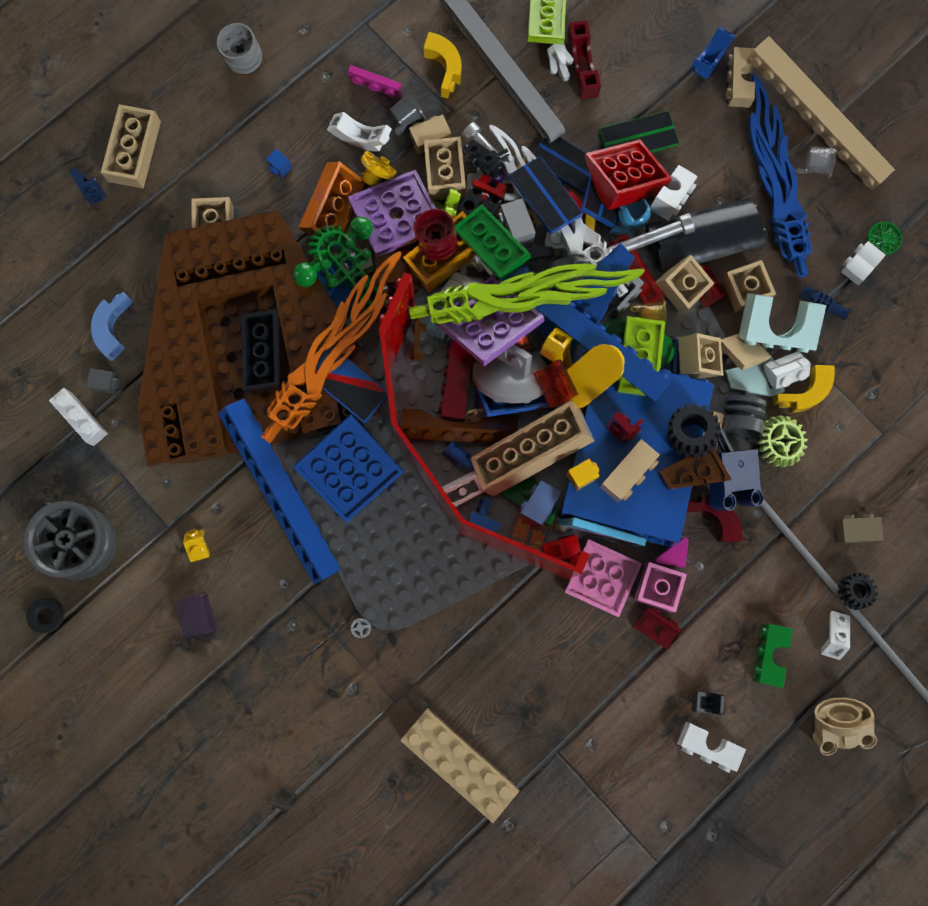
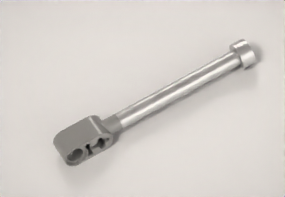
[548,213,695,269]

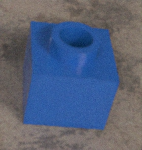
[266,149,292,178]

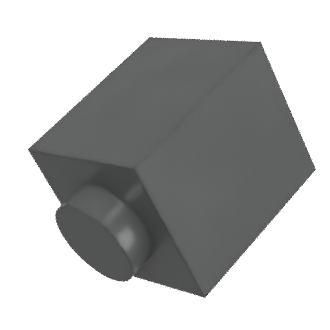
[86,368,119,394]

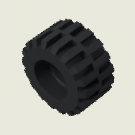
[668,403,720,459]

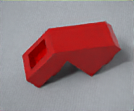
[541,534,581,560]

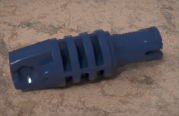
[798,286,851,320]

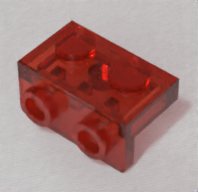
[534,359,579,408]

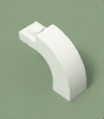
[327,112,391,151]

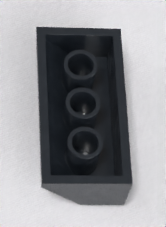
[241,309,280,395]

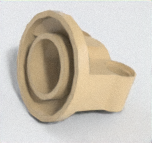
[812,697,877,756]

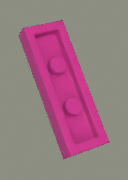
[348,65,402,99]

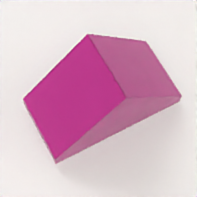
[652,537,689,568]

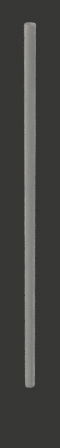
[760,500,928,703]

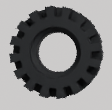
[838,572,878,610]

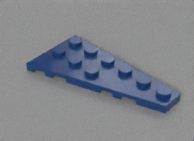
[537,243,635,364]

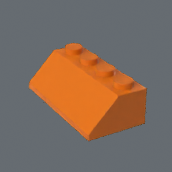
[298,161,365,236]

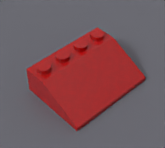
[584,140,672,210]

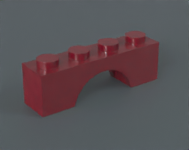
[567,20,601,100]

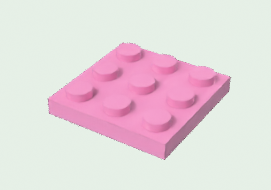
[564,539,642,617]

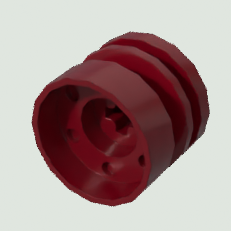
[413,209,458,261]

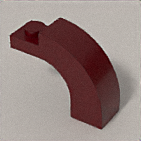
[687,495,743,543]

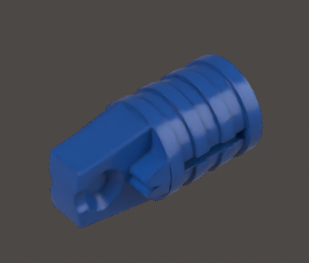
[443,441,474,472]

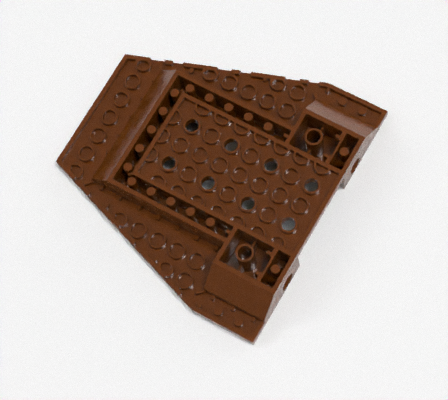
[137,210,380,467]

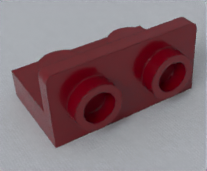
[699,265,728,307]
[605,411,644,444]
[633,606,682,649]

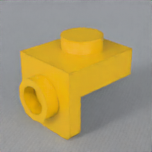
[183,529,210,562]

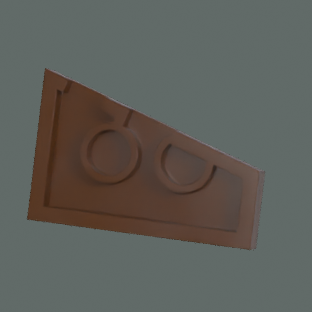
[658,447,732,490]

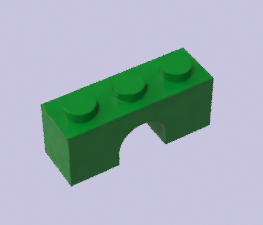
[753,624,793,688]

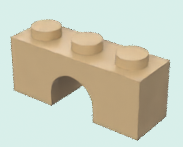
[726,47,755,108]

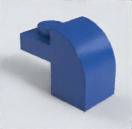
[470,497,500,533]

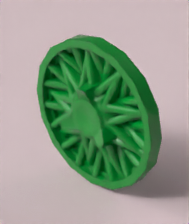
[867,221,903,255]

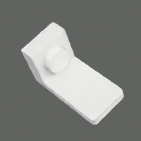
[821,611,850,660]

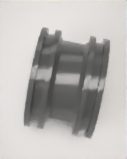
[24,501,117,580]

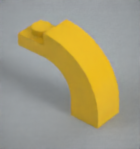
[424,32,462,99]
[772,365,835,413]

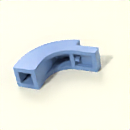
[91,292,134,361]

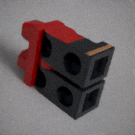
[456,174,506,217]

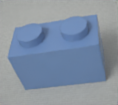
[519,481,562,530]

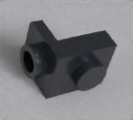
[691,691,724,715]

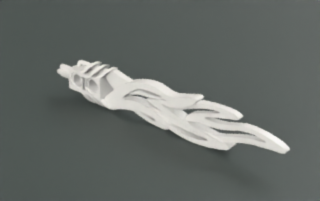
[489,125,628,297]

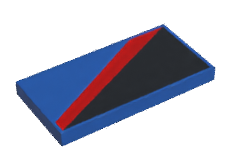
[315,347,388,424]

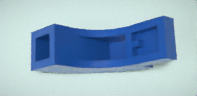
[691,27,736,79]

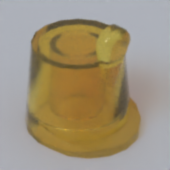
[630,299,666,326]

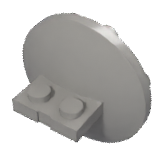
[472,344,550,404]

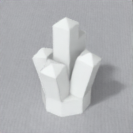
[547,44,573,81]

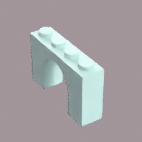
[738,293,826,353]

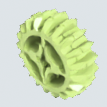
[756,415,808,467]

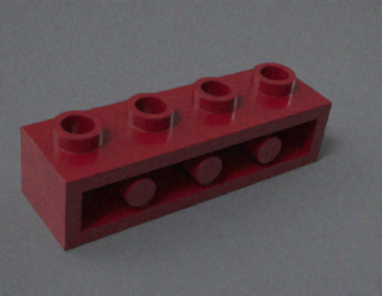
[438,341,473,422]

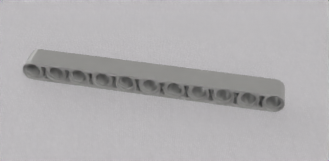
[439,0,565,143]

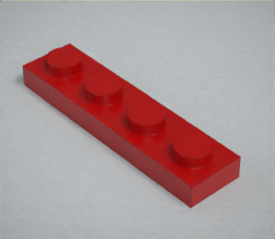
[609,233,665,307]

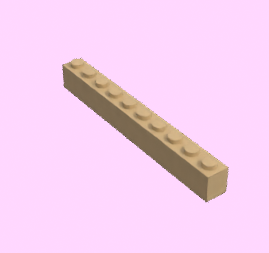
[748,36,895,190]

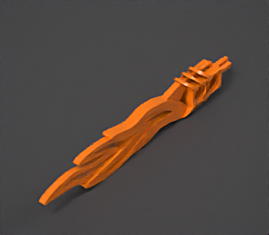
[261,252,401,443]

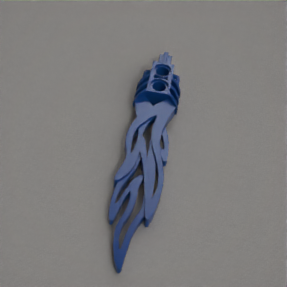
[748,74,812,278]

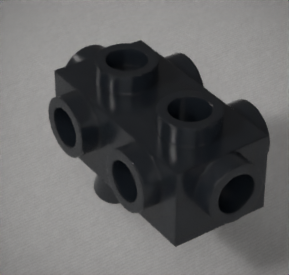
[462,140,510,179]

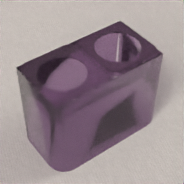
[175,592,216,638]

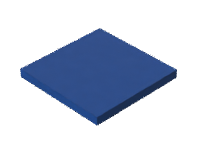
[293,414,404,523]

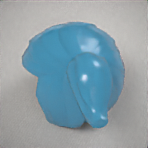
[609,199,651,237]

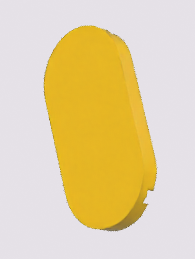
[557,344,625,408]

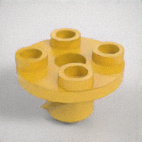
[361,151,396,186]

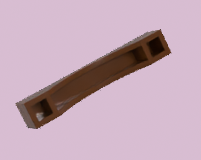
[401,408,518,444]

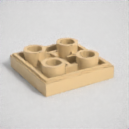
[721,334,771,370]

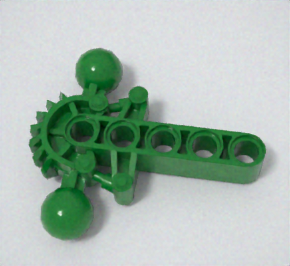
[293,217,388,322]

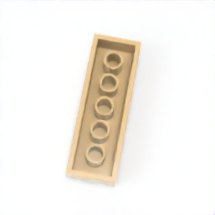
[470,401,594,497]
[401,708,519,823]

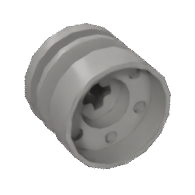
[217,23,262,74]

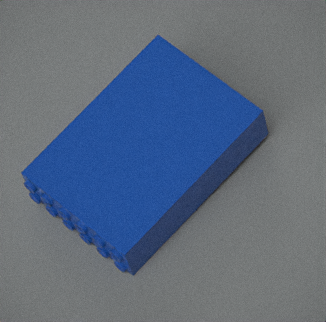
[558,369,714,547]

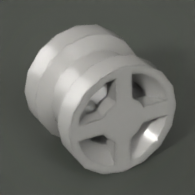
[351,618,371,638]

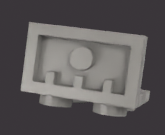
[608,269,644,318]

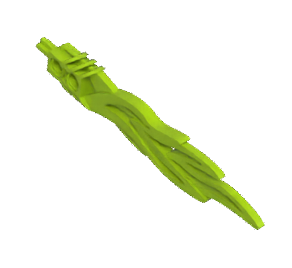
[409,264,644,324]

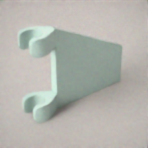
[724,357,785,397]

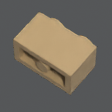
[409,114,452,155]

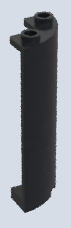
[645,198,767,273]

